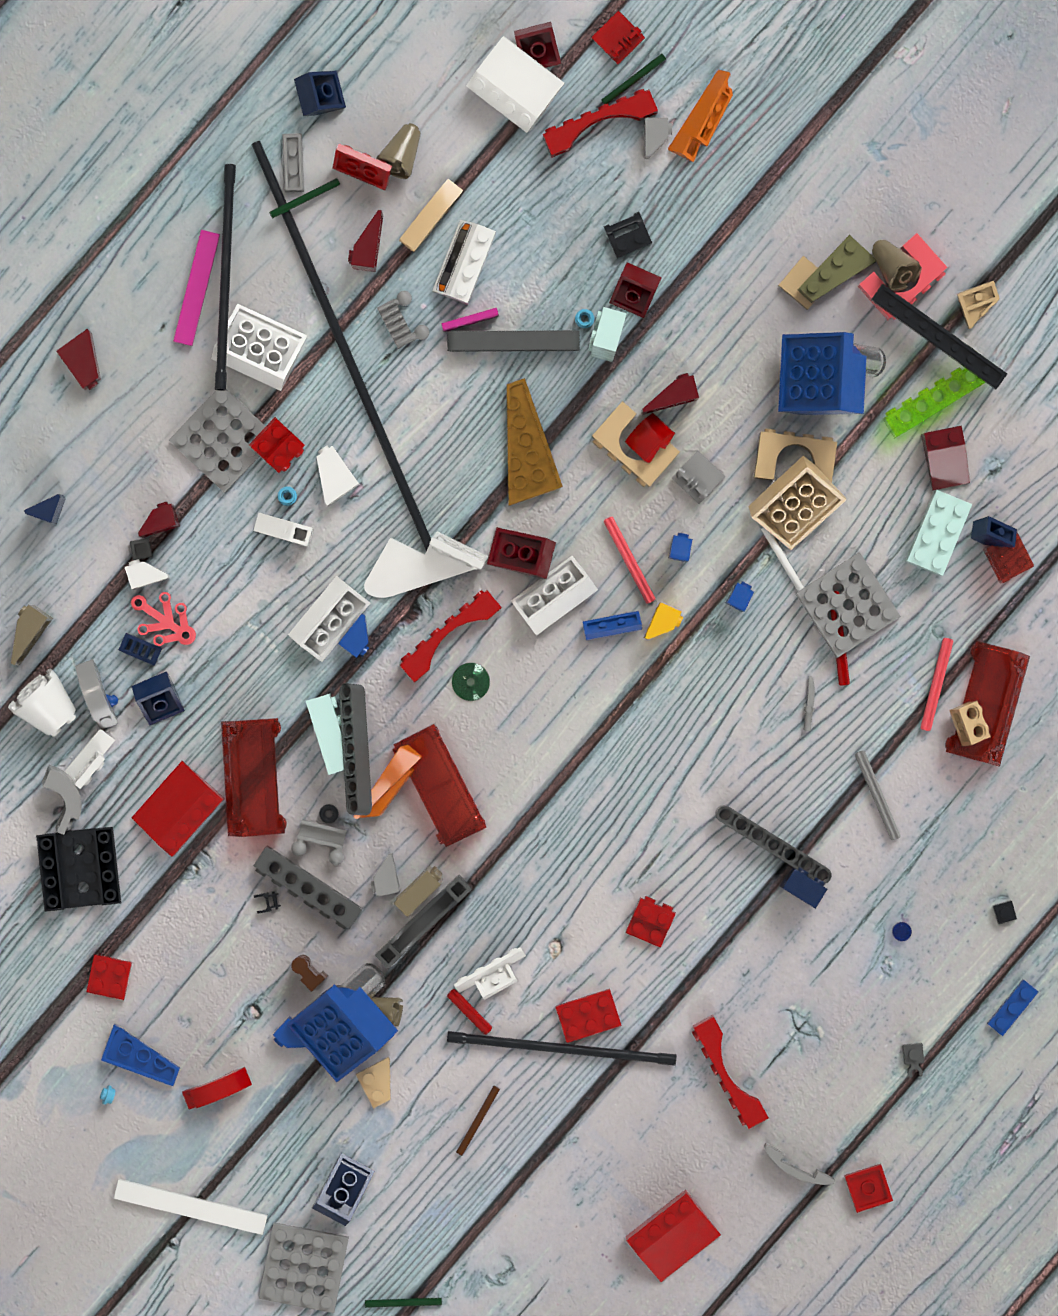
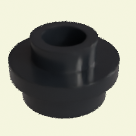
[319,804,339,823]

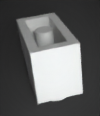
[125,559,170,590]

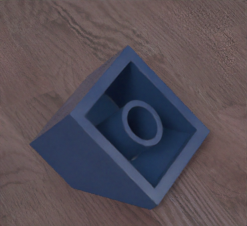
[294,70,346,116]
[132,671,185,726]
[780,867,828,909]

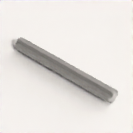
[855,751,901,840]

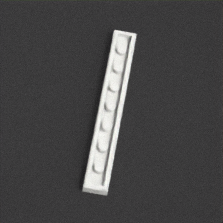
[114,1179,268,1235]

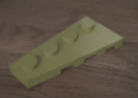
[798,234,876,303]

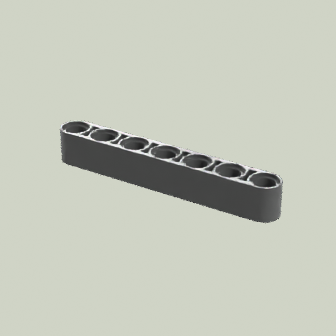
[447,330,580,352]
[339,683,372,815]
[715,805,832,884]

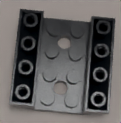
[36,827,122,912]

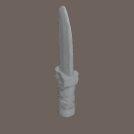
[803,676,815,731]

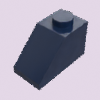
[971,516,1017,548]

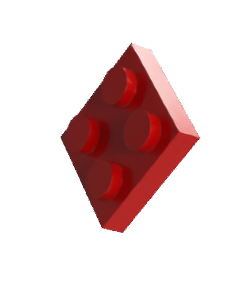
[86,954,132,1000]
[844,1163,893,1213]

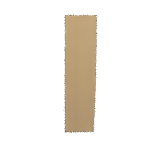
[399,179,463,252]

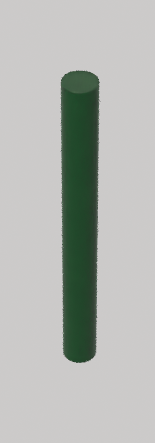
[601,53,666,104]
[269,178,340,219]
[365,1298,442,1308]

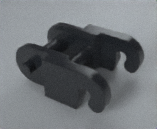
[253,891,281,914]

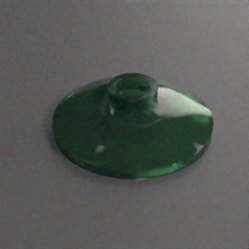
[452,663,490,701]

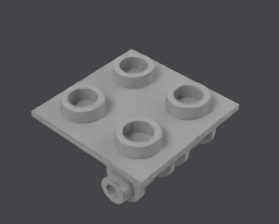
[672,450,726,504]

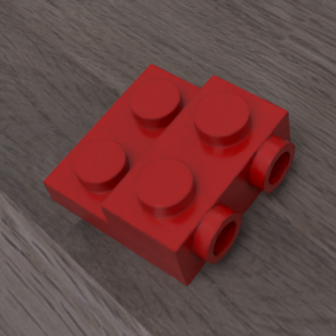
[249,417,305,473]
[625,896,676,948]

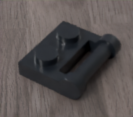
[603,211,652,259]

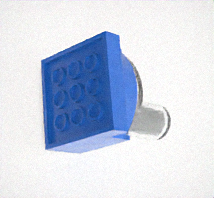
[778,332,886,415]
[287,963,398,1082]

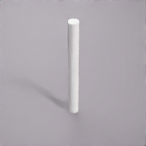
[761,527,804,591]

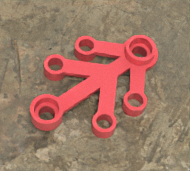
[131,592,196,646]

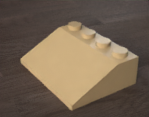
[748,455,846,550]

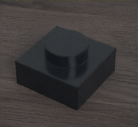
[992,900,1017,924]

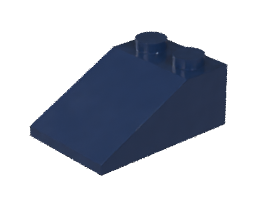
[312,1153,375,1226]

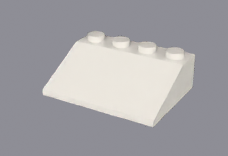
[466,36,565,133]
[211,304,307,391]

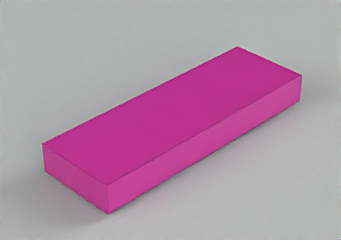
[441,307,499,332]

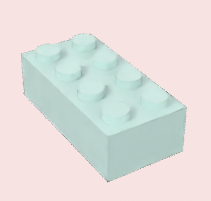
[905,490,972,576]

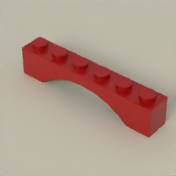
[543,89,658,158]
[400,590,502,683]
[692,1015,769,1129]

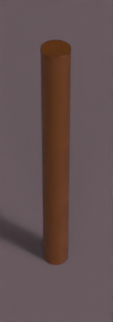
[456,1085,500,1156]

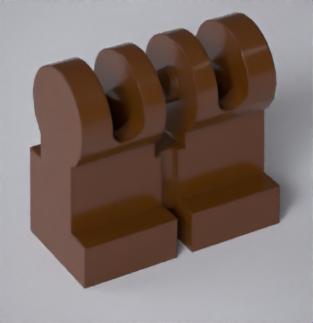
[291,955,328,992]

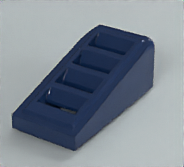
[118,633,163,666]

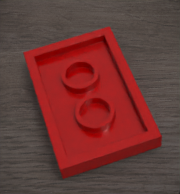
[332,144,392,190]
[555,988,622,1043]

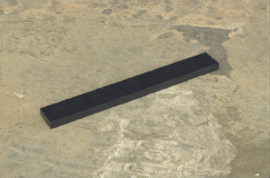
[871,284,1008,390]

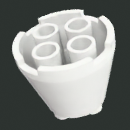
[8,669,76,737]

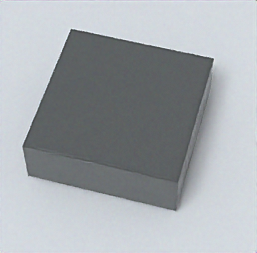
[130,538,153,560]

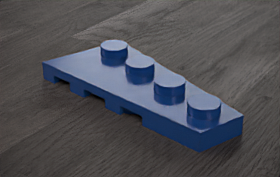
[101,1024,180,1086]

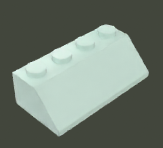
[306,694,344,775]

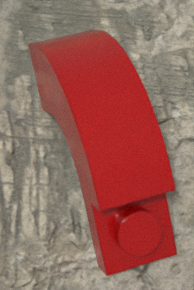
[182,1067,252,1109]

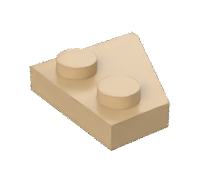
[957,281,1000,329]
[356,1057,391,1109]

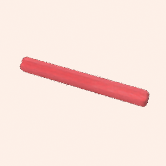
[604,516,655,604]
[920,638,953,731]

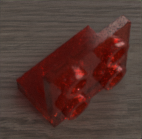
[983,533,1034,584]

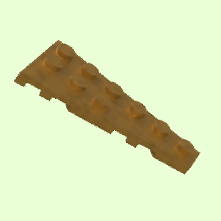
[507,378,563,506]

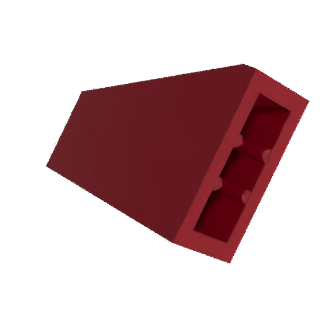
[56,329,101,390]

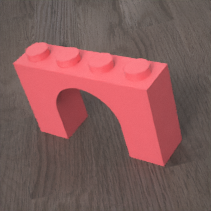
[858,233,948,320]

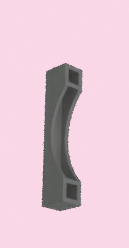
[375,874,472,969]

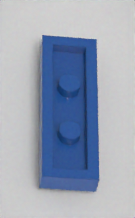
[583,611,643,640]
[987,979,1039,1036]

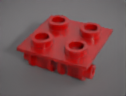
[591,10,645,65]

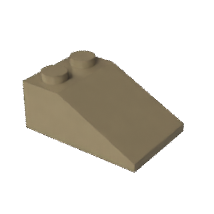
[11,604,53,665]

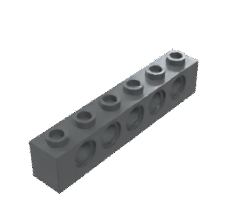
[253,845,363,929]

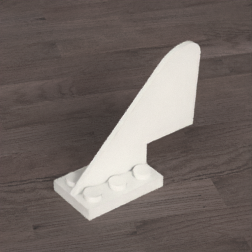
[364,531,489,598]

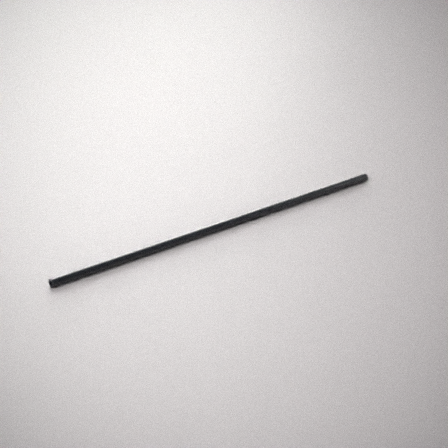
[251,141,431,551]

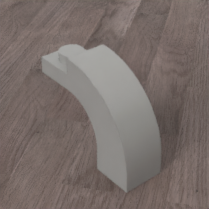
[75,659,118,729]
[42,765,82,835]

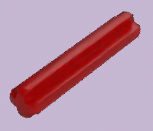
[447,989,492,1035]

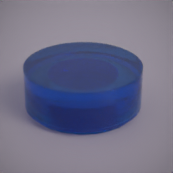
[892,922,912,941]

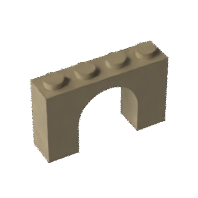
[394,865,443,917]

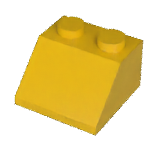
[644,602,683,639]

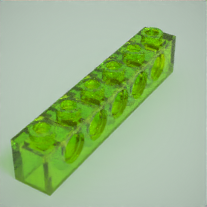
[883,367,985,439]

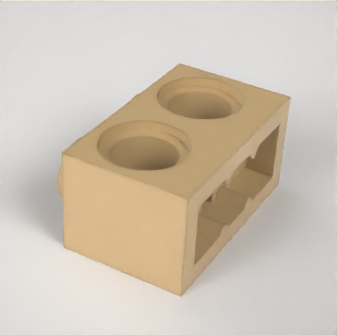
[949,701,990,746]

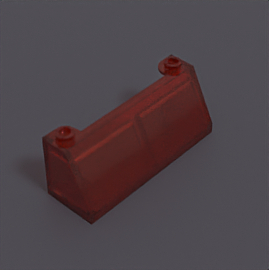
[945,641,1030,767]
[221,718,287,837]
[392,723,487,847]

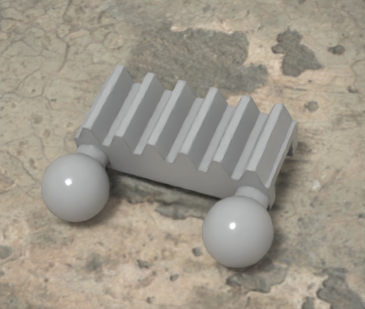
[377,291,430,349]
[291,819,347,865]

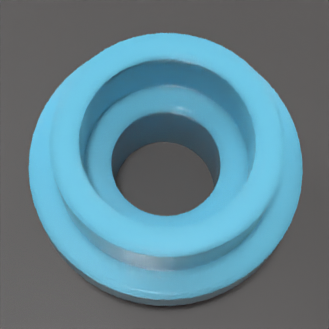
[575,309,594,328]
[278,487,297,506]
[100,1085,116,1105]

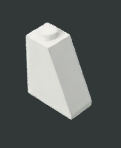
[317,445,360,506]

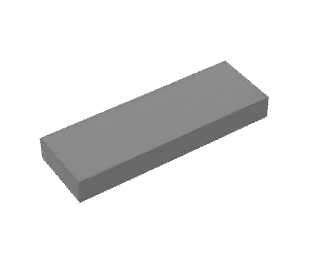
[282,133,304,193]

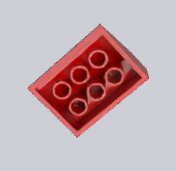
[131,760,225,857]
[625,1189,721,1282]

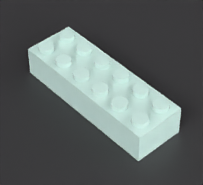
[588,307,627,362]

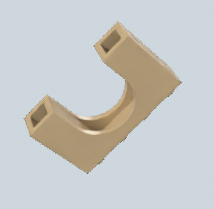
[592,401,680,487]
[753,429,837,482]

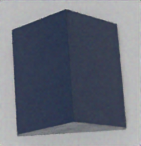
[24,494,66,524]

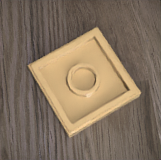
[778,256,818,310]

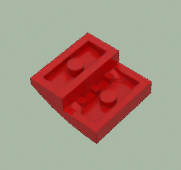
[625,413,675,463]

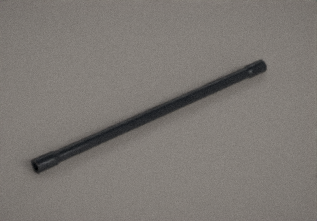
[214,164,236,391]
[447,1031,677,1066]

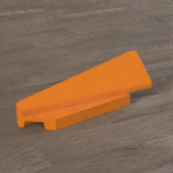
[668,70,733,162]
[353,745,422,819]

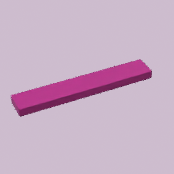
[173,230,220,346]

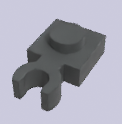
[903,1043,924,1078]

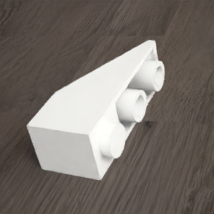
[253,513,314,547]

